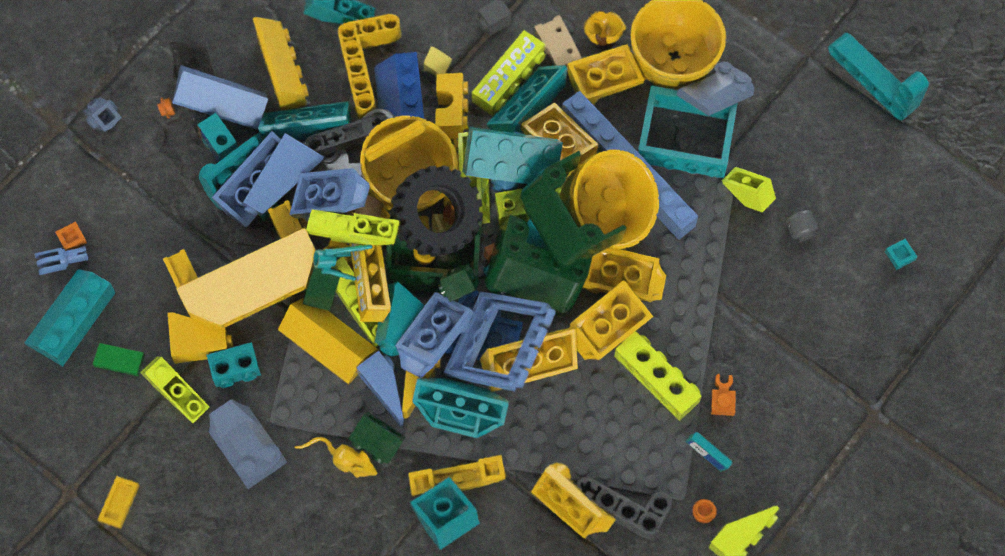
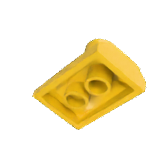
[567,44,647,104]
[520,102,598,173]
[583,248,666,302]
[570,280,654,360]
[531,463,616,539]

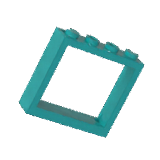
[638,86,737,178]

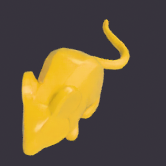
[295,437,377,478]

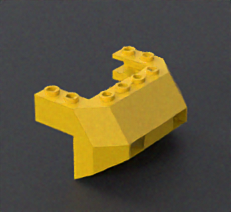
[163,200,315,329]

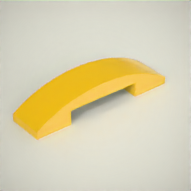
[408,455,506,497]

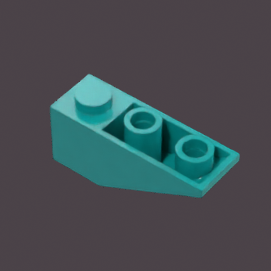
[303,0,375,24]

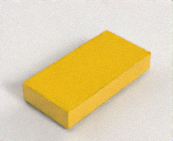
[98,476,140,529]

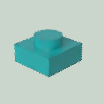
[885,239,917,270]

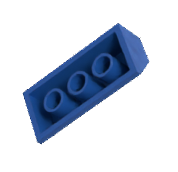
[374,52,424,119]

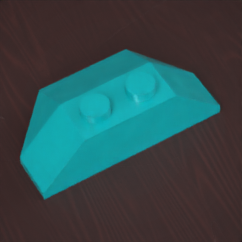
[412,378,509,438]

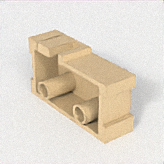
[534,15,582,67]

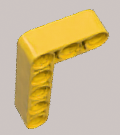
[338,14,401,120]

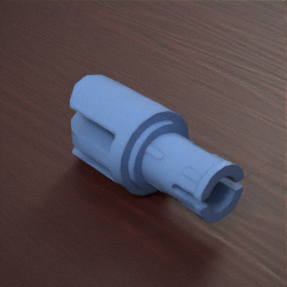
[34,246,88,275]

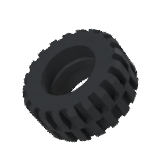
[390,166,483,257]

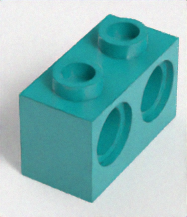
[207,342,261,388]

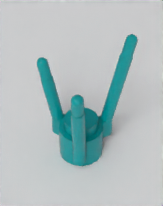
[313,245,372,281]

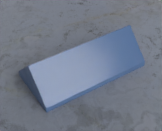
[172,66,268,130]
[212,131,281,228]

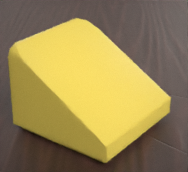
[423,46,452,75]

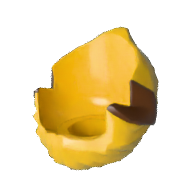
[584,10,626,46]

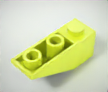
[140,357,209,423]
[709,506,779,556]

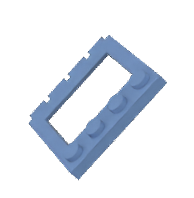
[444,292,556,391]

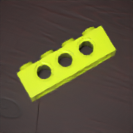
[458,132,490,224]
[614,331,701,421]

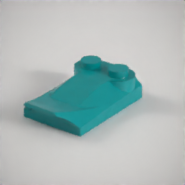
[199,133,263,210]

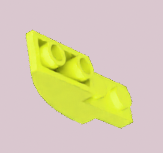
[306,209,400,245]
[331,257,378,347]

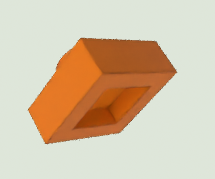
[56,222,87,251]

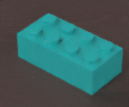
[462,127,563,184]

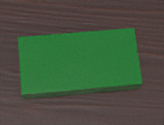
[93,343,145,376]

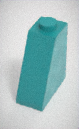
[375,282,425,356]

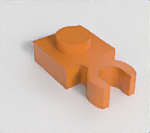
[711,374,736,416]

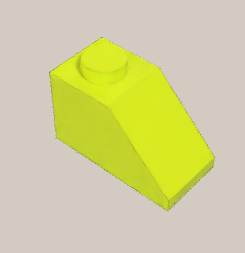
[722,167,776,213]

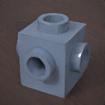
[83,98,121,132]

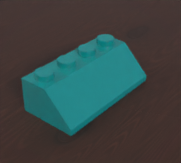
[24,270,116,367]

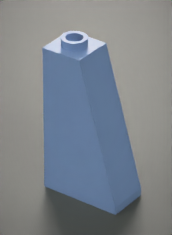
[241,133,324,217]

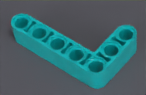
[828,33,929,120]

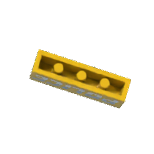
[349,243,391,322]

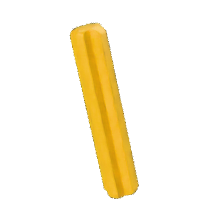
[364,120,425,161]

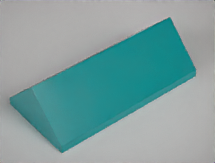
[486,65,567,134]
[258,101,352,141]

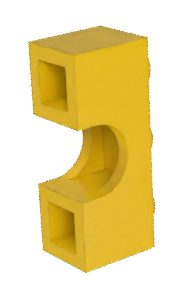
[435,73,469,139]

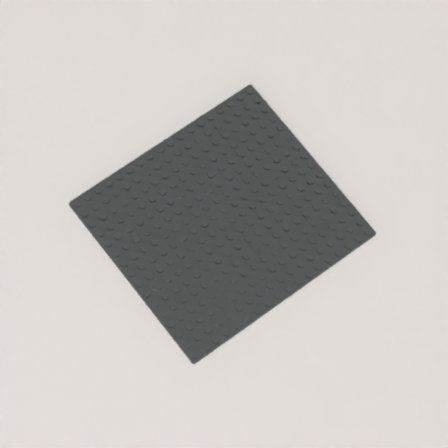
[270,95,738,501]

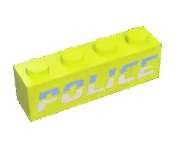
[472,30,546,116]

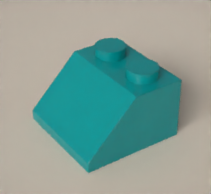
[410,477,480,550]

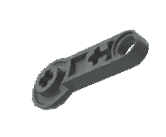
[305,108,395,156]

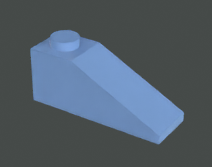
[356,351,404,427]

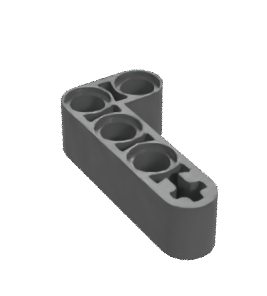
[576,477,672,539]

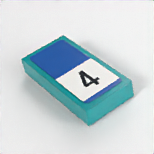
[685,432,733,472]

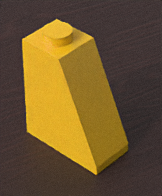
[168,312,233,364]

